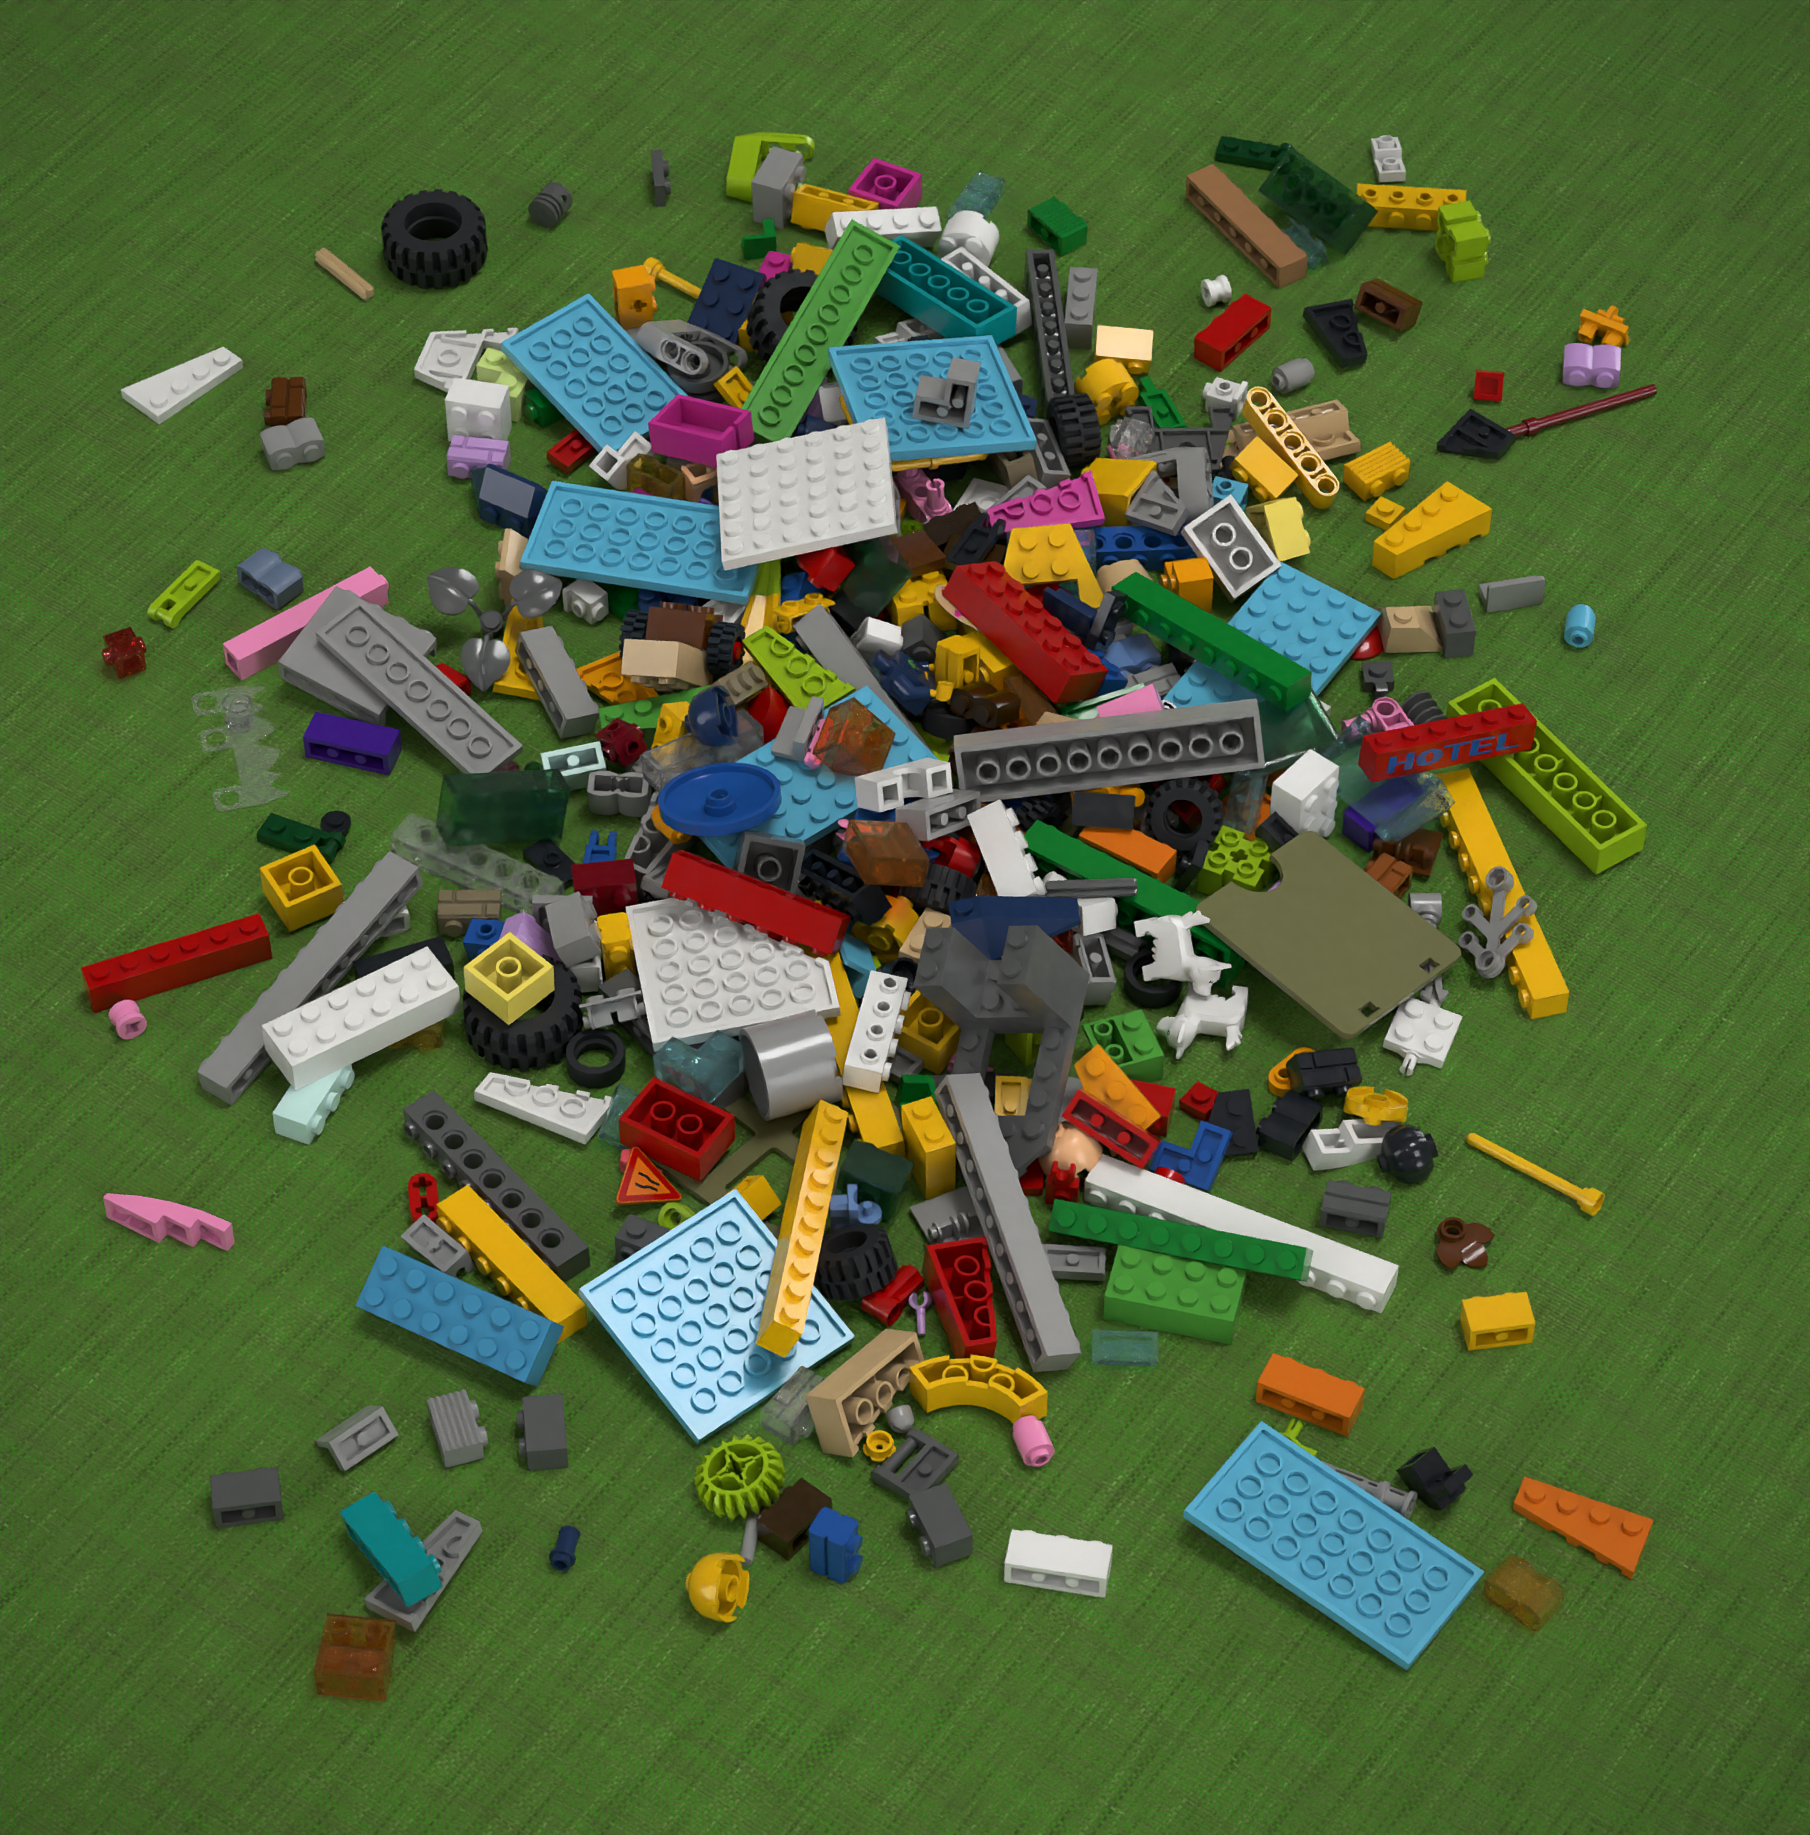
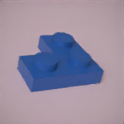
[1149,1120,1233,1193]

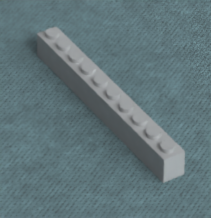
[197,851,423,1105]
[934,1073,1081,1372]

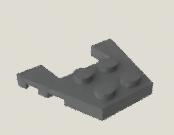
[1124,405,1235,478]

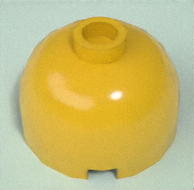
[686,1552,749,1623]

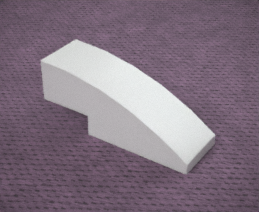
[1302,1119,1401,1171]

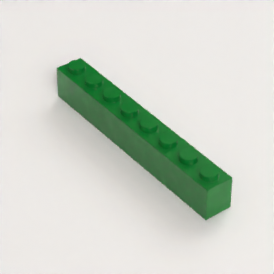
[1111,572,1312,712]
[1048,1199,1313,1282]

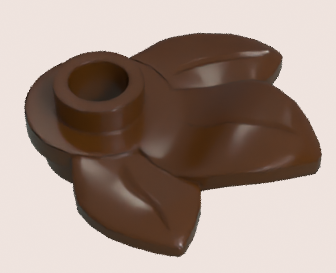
[1436,1217,1495,1270]

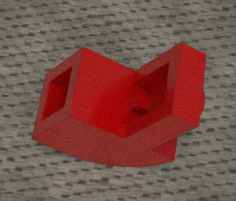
[732,686,790,756]

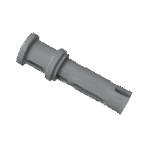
[1322,1460,1417,1519]

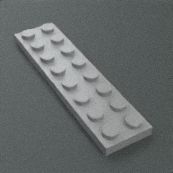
[316,598,523,787]

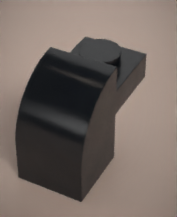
[1396,1447,1473,1510]

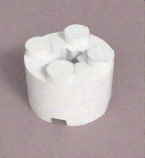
[938,211,999,267]

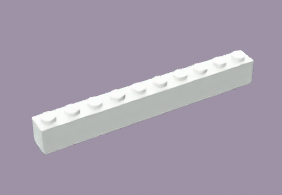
[1084,1154,1399,1313]

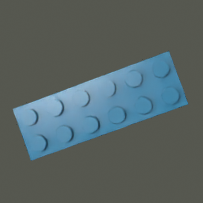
[355,1245,564,1387]

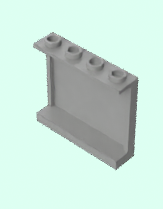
[278,586,437,726]

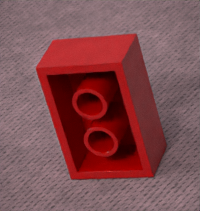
[618,1077,735,1183]

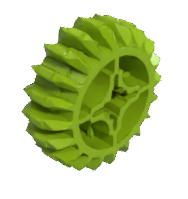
[694,1434,786,1521]

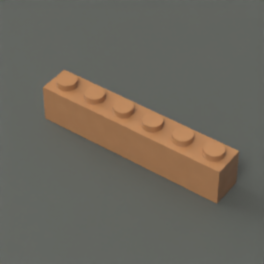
[1185,164,1308,289]

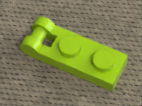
[147,560,221,629]

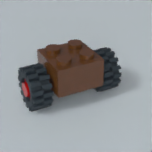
[619,601,746,676]

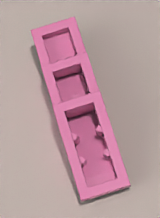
[103,1193,235,1252]

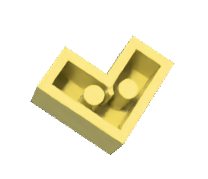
[1245,497,1311,562]

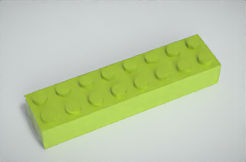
[1446,678,1647,875]

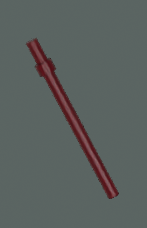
[1505,384,1657,437]

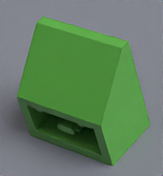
[1082,1009,1164,1083]

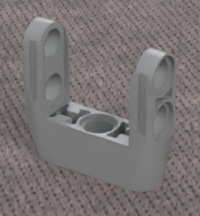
[637,320,748,375]
[1129,447,1214,526]

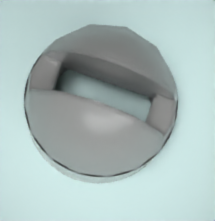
[885,1405,914,1434]

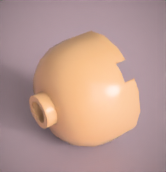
[1038,1121,1103,1178]

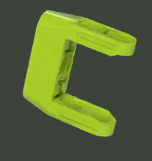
[726,132,815,204]

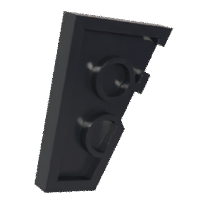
[1302,299,1368,368]

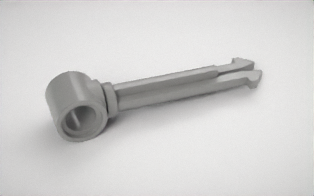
[1408,893,1449,1004]

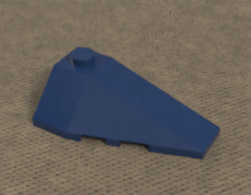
[948,896,1081,960]

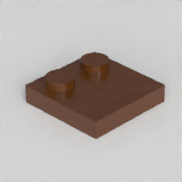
[869,530,947,583]

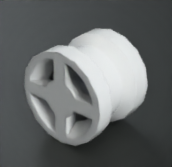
[1201,275,1232,307]

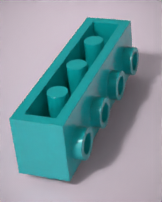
[339,1492,443,1608]

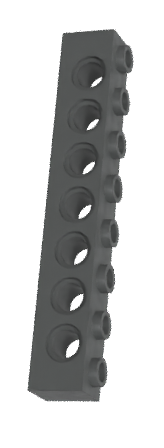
[1024,249,1075,419]
[403,1090,590,1283]

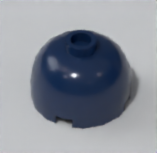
[684,685,739,747]

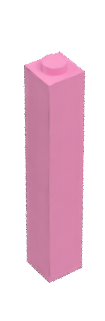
[223,567,389,681]

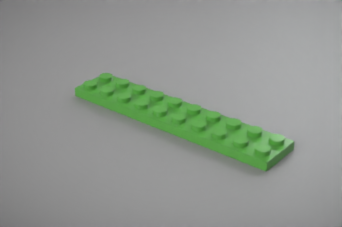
[741,219,900,444]

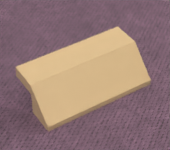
[1232,400,1361,461]

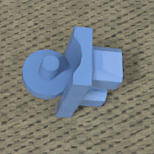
[830,1184,882,1232]

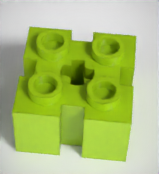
[1435,200,1491,283]
[1197,825,1277,895]

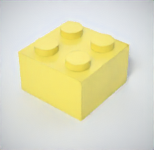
[464,932,555,1025]

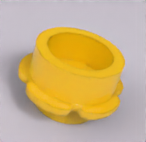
[863,1430,896,1462]

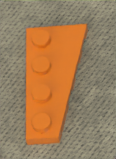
[1513,1476,1653,1580]

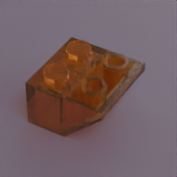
[812,697,896,777]
[314,1613,396,1702]

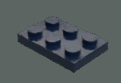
[687,258,767,353]

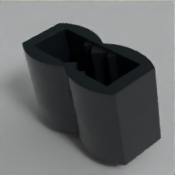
[1256,1090,1323,1161]

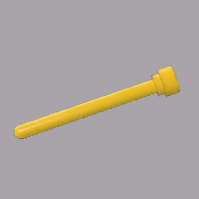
[643,257,701,299]
[1466,1133,1605,1216]

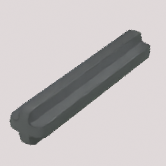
[1045,878,1137,898]

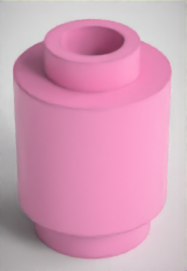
[1012,1415,1055,1467]

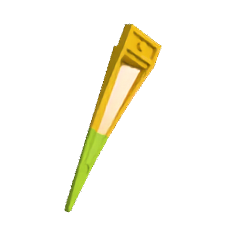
[720,559,781,715]

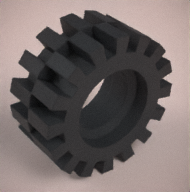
[1015,795,1065,833]

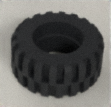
[381,189,488,290]
[746,269,858,374]
[462,954,584,1071]

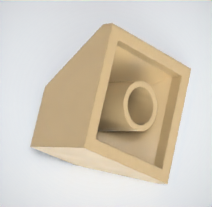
[1374,606,1443,653]

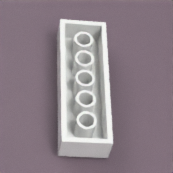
[262,947,461,1091]

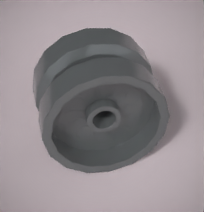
[667,341,729,404]

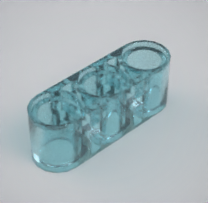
[946,171,1005,223]

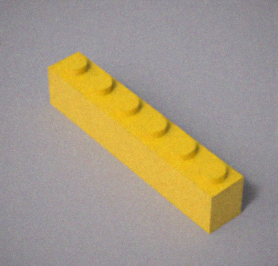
[436,1185,587,1345]

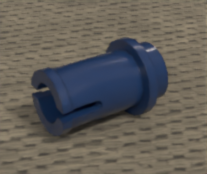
[549,1526,580,1571]

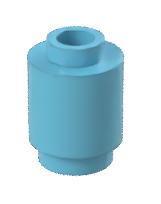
[1564,604,1596,648]

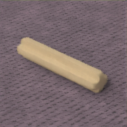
[315,248,375,300]

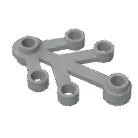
[1458,866,1537,979]

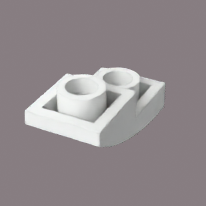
[1371,135,1406,182]

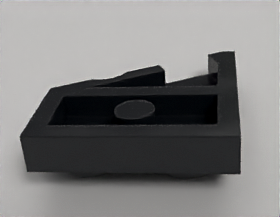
[1437,408,1516,460]
[1207,1089,1259,1157]

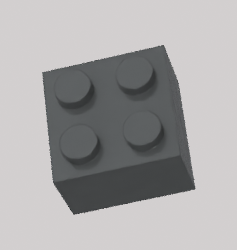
[733,830,806,894]

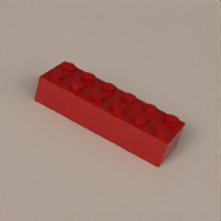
[942,561,1109,704]

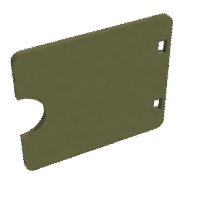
[1195,831,1461,1039]

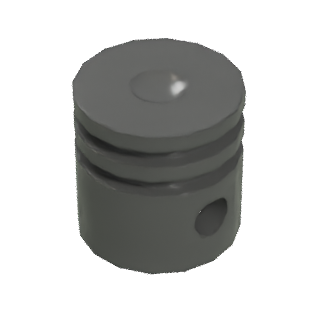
[528,182,573,228]

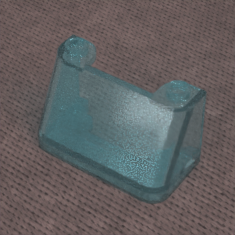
[1321,715,1455,843]

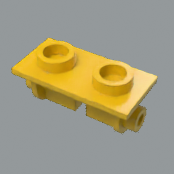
[770,593,835,634]

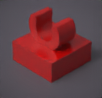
[1473,369,1504,401]

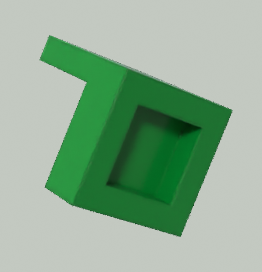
[741,218,777,260]
[895,1074,938,1119]

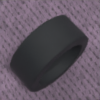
[828,590,876,637]
[922,700,979,740]
[1124,949,1183,1008]
[566,1028,626,1089]

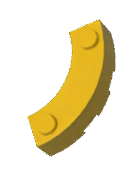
[909,1355,1048,1424]

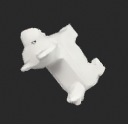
[1134,910,1232,996]
[1156,982,1248,1059]

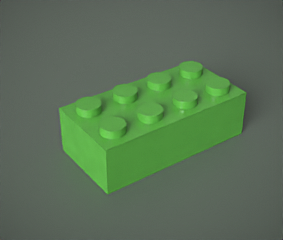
[1103,1245,1247,1345]

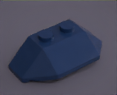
[470,463,548,539]

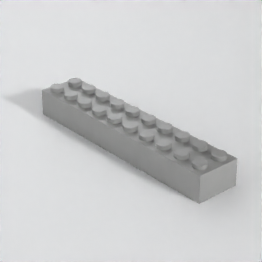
[954,698,1265,802]

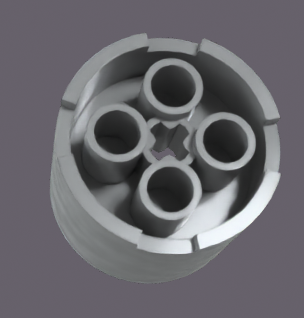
[739,1009,843,1121]

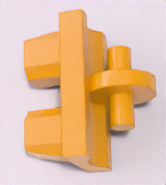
[1578,305,1630,348]

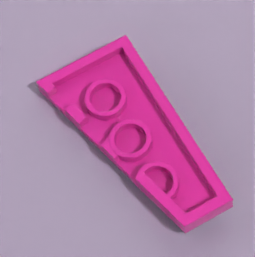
[986,471,1105,539]

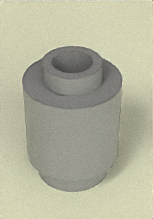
[1271,358,1314,394]

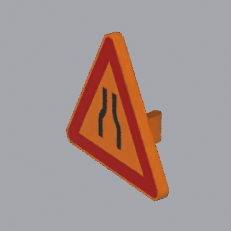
[615,1147,681,1205]

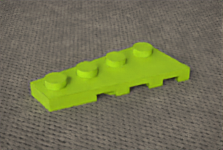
[742,625,856,710]

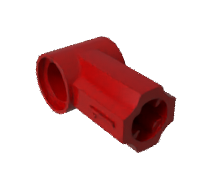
[860,1264,924,1327]

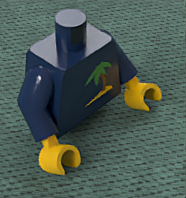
[870,649,954,717]

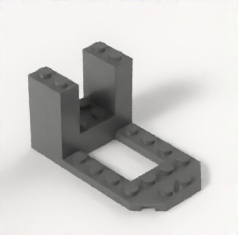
[913,925,1090,1180]

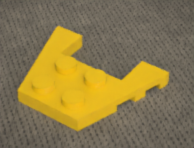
[1003,523,1104,610]

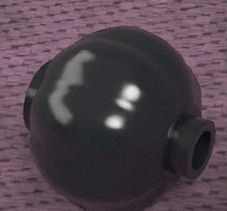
[1376,1124,1438,1184]

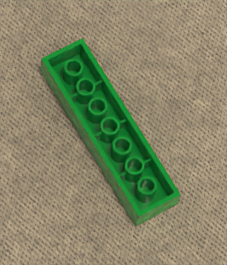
[1024,820,1245,990]

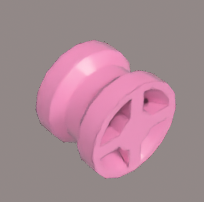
[108,1000,147,1039]

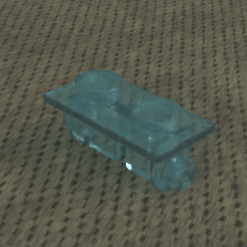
[1282,217,1329,269]

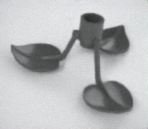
[427,567,562,692]

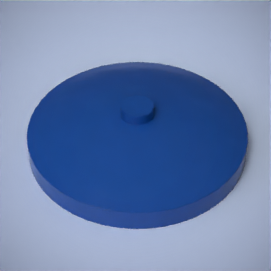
[658,763,782,836]

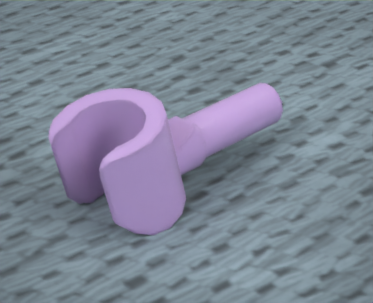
[909,1291,932,1336]

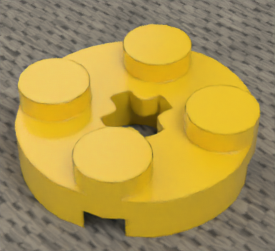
[1343,1086,1408,1126]

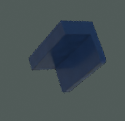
[1042,587,1098,640]

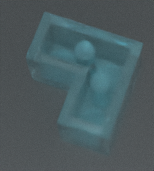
[653,1030,745,1104]

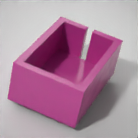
[648,394,754,468]

